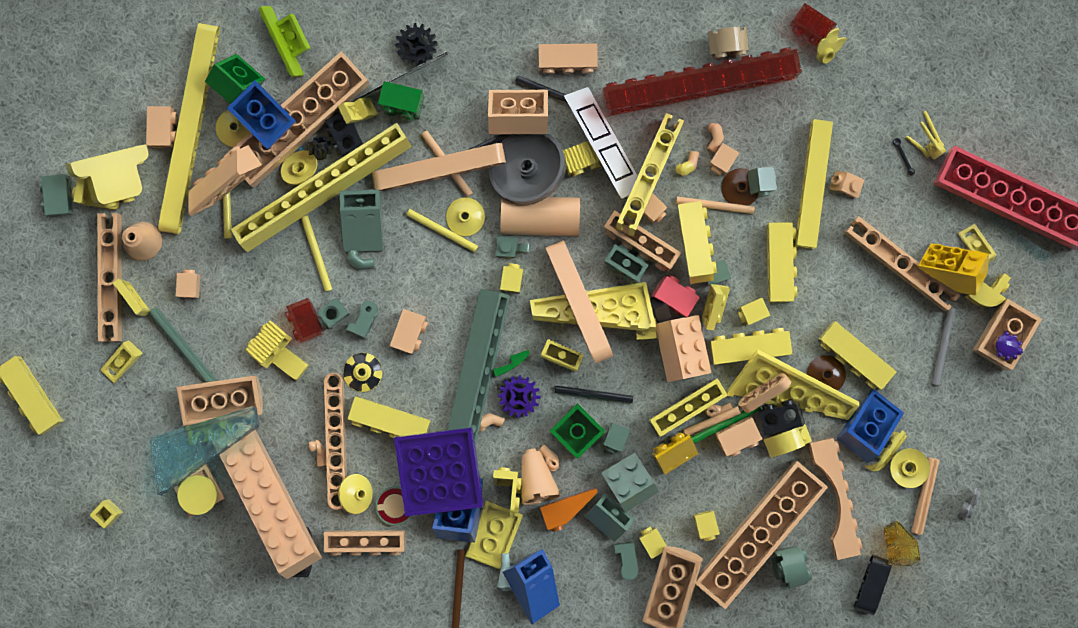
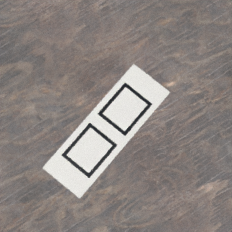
[564,87,638,199]

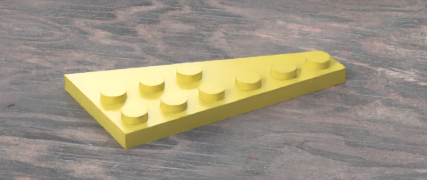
[726,349,859,420]

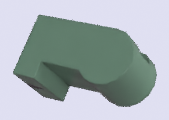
[347,301,378,339]
[613,541,638,580]

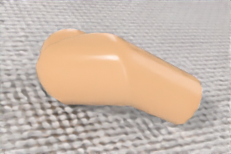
[707,123,724,153]
[705,403,733,417]
[479,413,505,432]
[309,440,327,466]
[538,444,559,471]

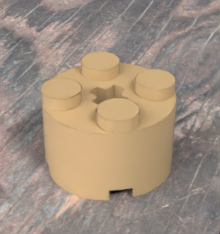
[707,27,749,60]

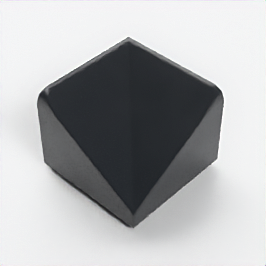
[650,297,672,323]

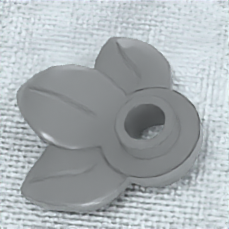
[958,488,980,521]

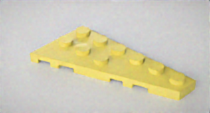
[530,282,656,332]

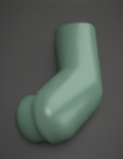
[347,250,375,269]

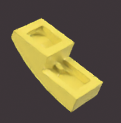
[338,97,378,124]

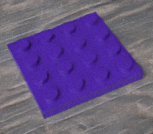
[394,427,484,516]

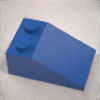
[227,80,296,150]
[837,389,904,463]
[432,479,483,543]

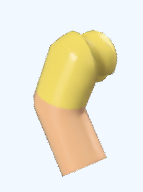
[676,151,699,176]

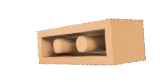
[539,43,598,74]

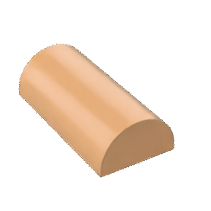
[501,197,580,237]
[176,375,263,426]
[642,546,703,628]

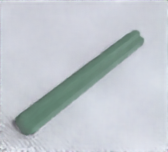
[148,307,217,383]

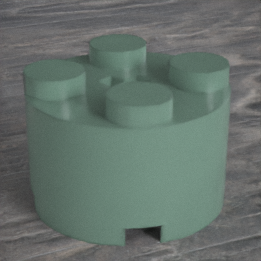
[772,545,812,590]

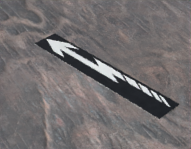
[350,51,448,102]

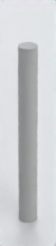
[932,308,955,386]

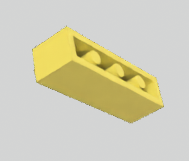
[678,201,717,284]
[767,223,797,303]
[818,321,897,390]
[709,328,792,365]
[0,356,63,435]
[649,378,728,437]
[348,396,431,438]

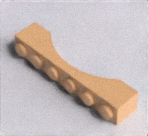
[808,438,862,560]

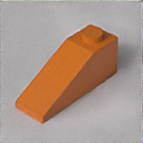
[540,488,598,532]

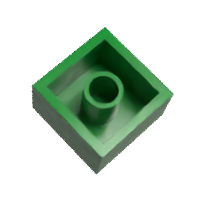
[205,54,265,104]
[378,81,425,121]
[549,403,606,459]

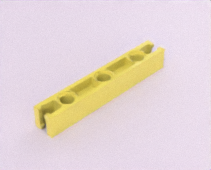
[615,113,684,236]
[794,119,833,249]

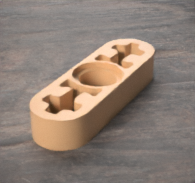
[739,373,791,413]

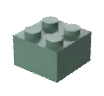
[601,453,659,512]

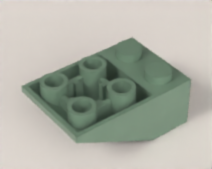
[340,190,383,252]

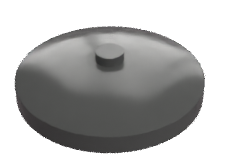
[489,134,566,205]

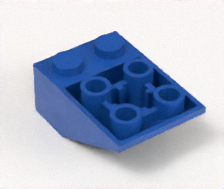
[503,549,560,625]

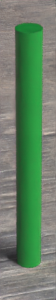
[691,406,761,444]

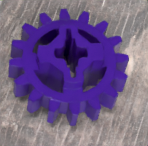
[498,375,541,418]

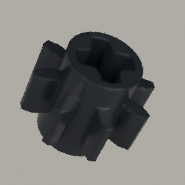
[308,136,332,160]

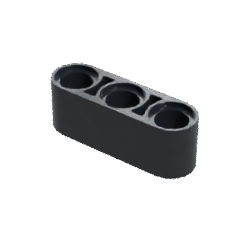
[854,554,892,615]

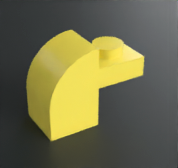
[965,273,1011,307]
[764,424,812,458]

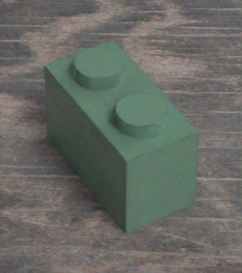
[39,174,73,217]
[585,493,635,542]

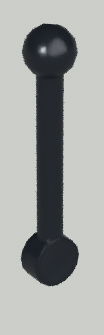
[893,138,915,176]

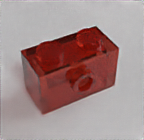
[285,298,325,343]

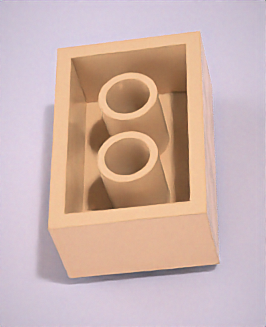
[488,90,548,134]
[972,299,1042,371]
[655,315,711,382]

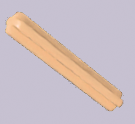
[912,457,939,535]

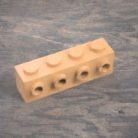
[603,210,681,272]
[324,530,406,556]

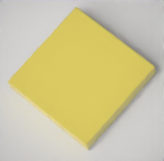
[113,279,150,316]

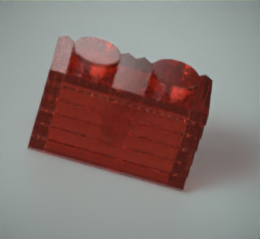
[789,3,837,46]

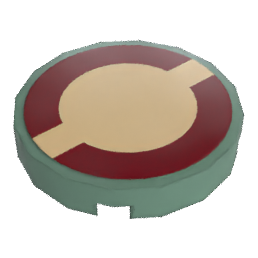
[375,486,412,526]

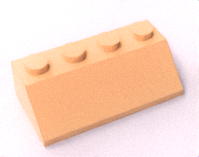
[189,145,262,216]

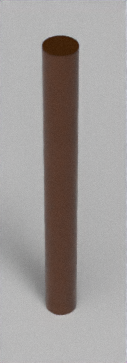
[451,549,465,628]

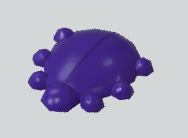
[996,331,1023,361]

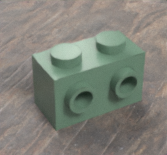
[604,244,648,284]

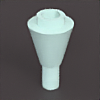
[497,553,512,591]

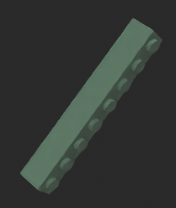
[447,289,510,446]

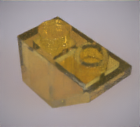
[884,521,921,567]

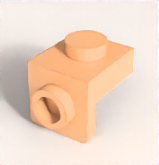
[829,171,864,198]

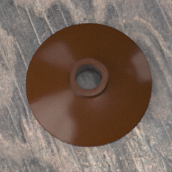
[721,168,758,206]
[807,355,846,391]

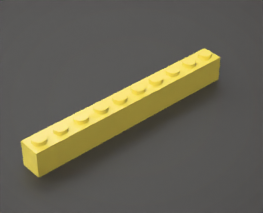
[231,123,412,252]

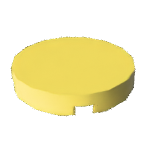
[177,475,218,515]

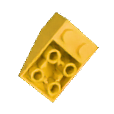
[918,243,989,296]
[651,432,698,475]

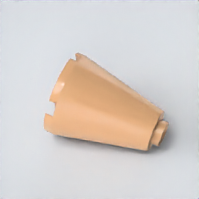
[122,222,162,261]
[521,448,560,505]

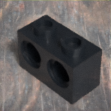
[325,113,363,157]
[758,399,805,436]

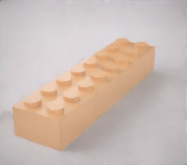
[224,51,370,188]
[213,421,322,579]
[695,460,828,609]

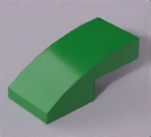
[493,350,530,377]

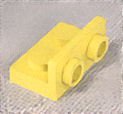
[701,284,730,330]

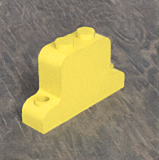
[65,144,149,208]

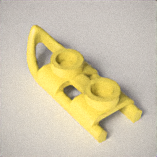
[865,430,908,471]

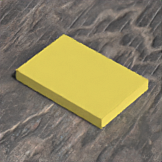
[465,500,523,569]

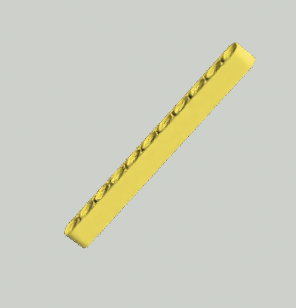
[158,23,220,234]

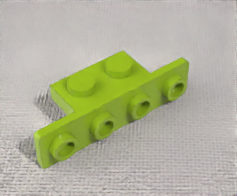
[258,6,311,77]

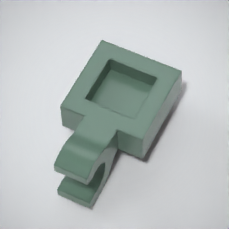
[496,236,530,258]

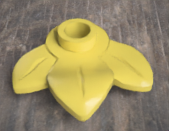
[816,28,847,64]

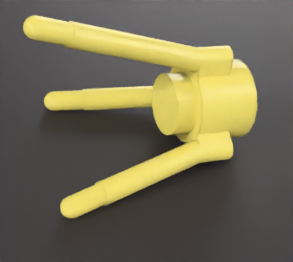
[906,111,946,160]

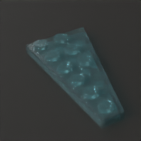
[151,406,259,496]

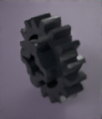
[395,23,438,66]

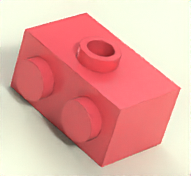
[651,275,700,317]

